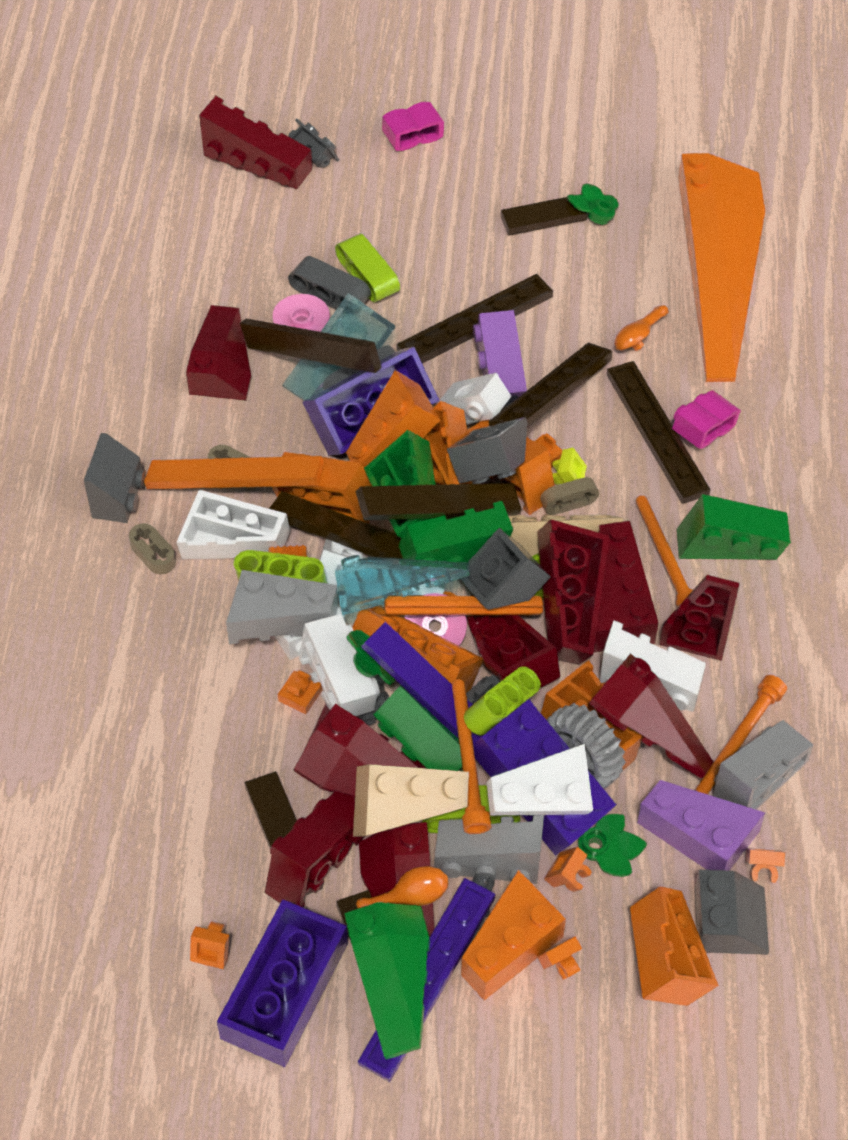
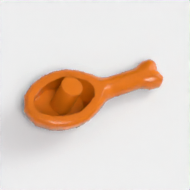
[615,305,669,351]
[356,866,448,909]

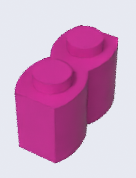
[382,102,444,151]
[672,390,741,449]

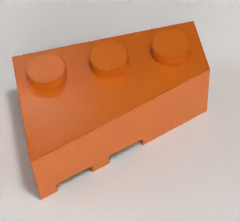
[346,370,440,477]
[424,401,472,485]
[467,419,555,515]
[272,452,371,524]
[541,660,642,770]
[461,870,566,1001]
[630,886,719,1006]

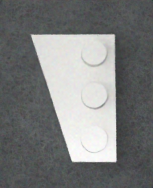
[487,744,593,815]

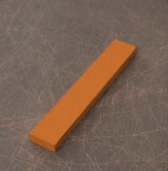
[144,456,324,489]

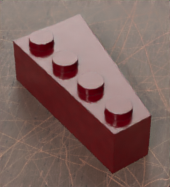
[199,95,312,190]
[537,519,610,665]
[594,521,659,653]
[264,790,365,908]

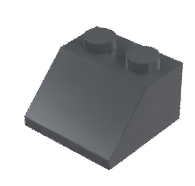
[447,417,527,484]
[84,433,146,523]
[457,528,551,610]
[694,870,769,955]

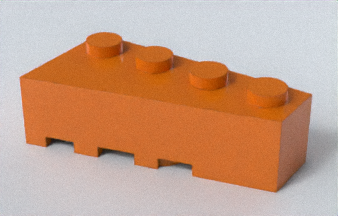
[352,602,483,693]

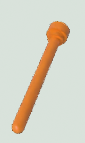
[636,495,693,607]
[695,675,787,794]
[452,679,491,834]

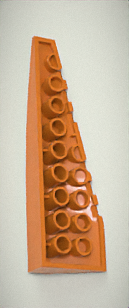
[678,153,766,382]

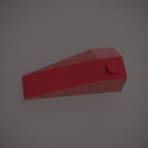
[186,305,252,401]
[659,575,740,661]
[465,594,561,688]
[589,653,713,779]
[293,703,418,799]
[359,822,435,936]

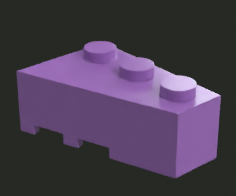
[473,310,527,397]
[637,780,765,871]

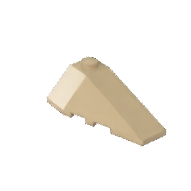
[509,515,623,556]

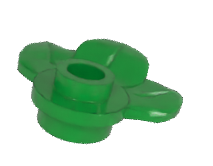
[567,183,619,225]
[346,630,396,685]
[578,814,647,877]

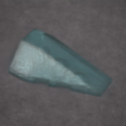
[282,293,396,401]
[335,555,471,615]

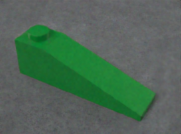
[344,902,430,1060]

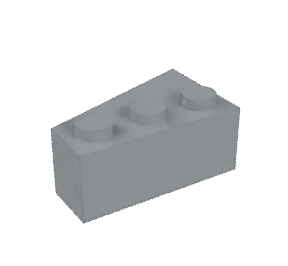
[226,570,338,644]
[713,720,814,810]
[434,815,544,884]

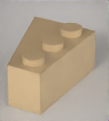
[353,765,469,837]

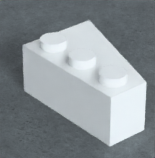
[176,490,290,559]
[299,614,380,716]
[600,621,706,712]

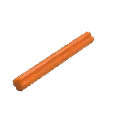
[384,596,543,615]

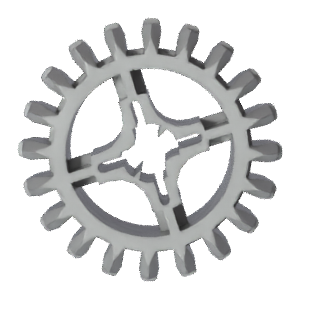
[547,703,626,788]

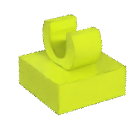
[552,447,587,485]

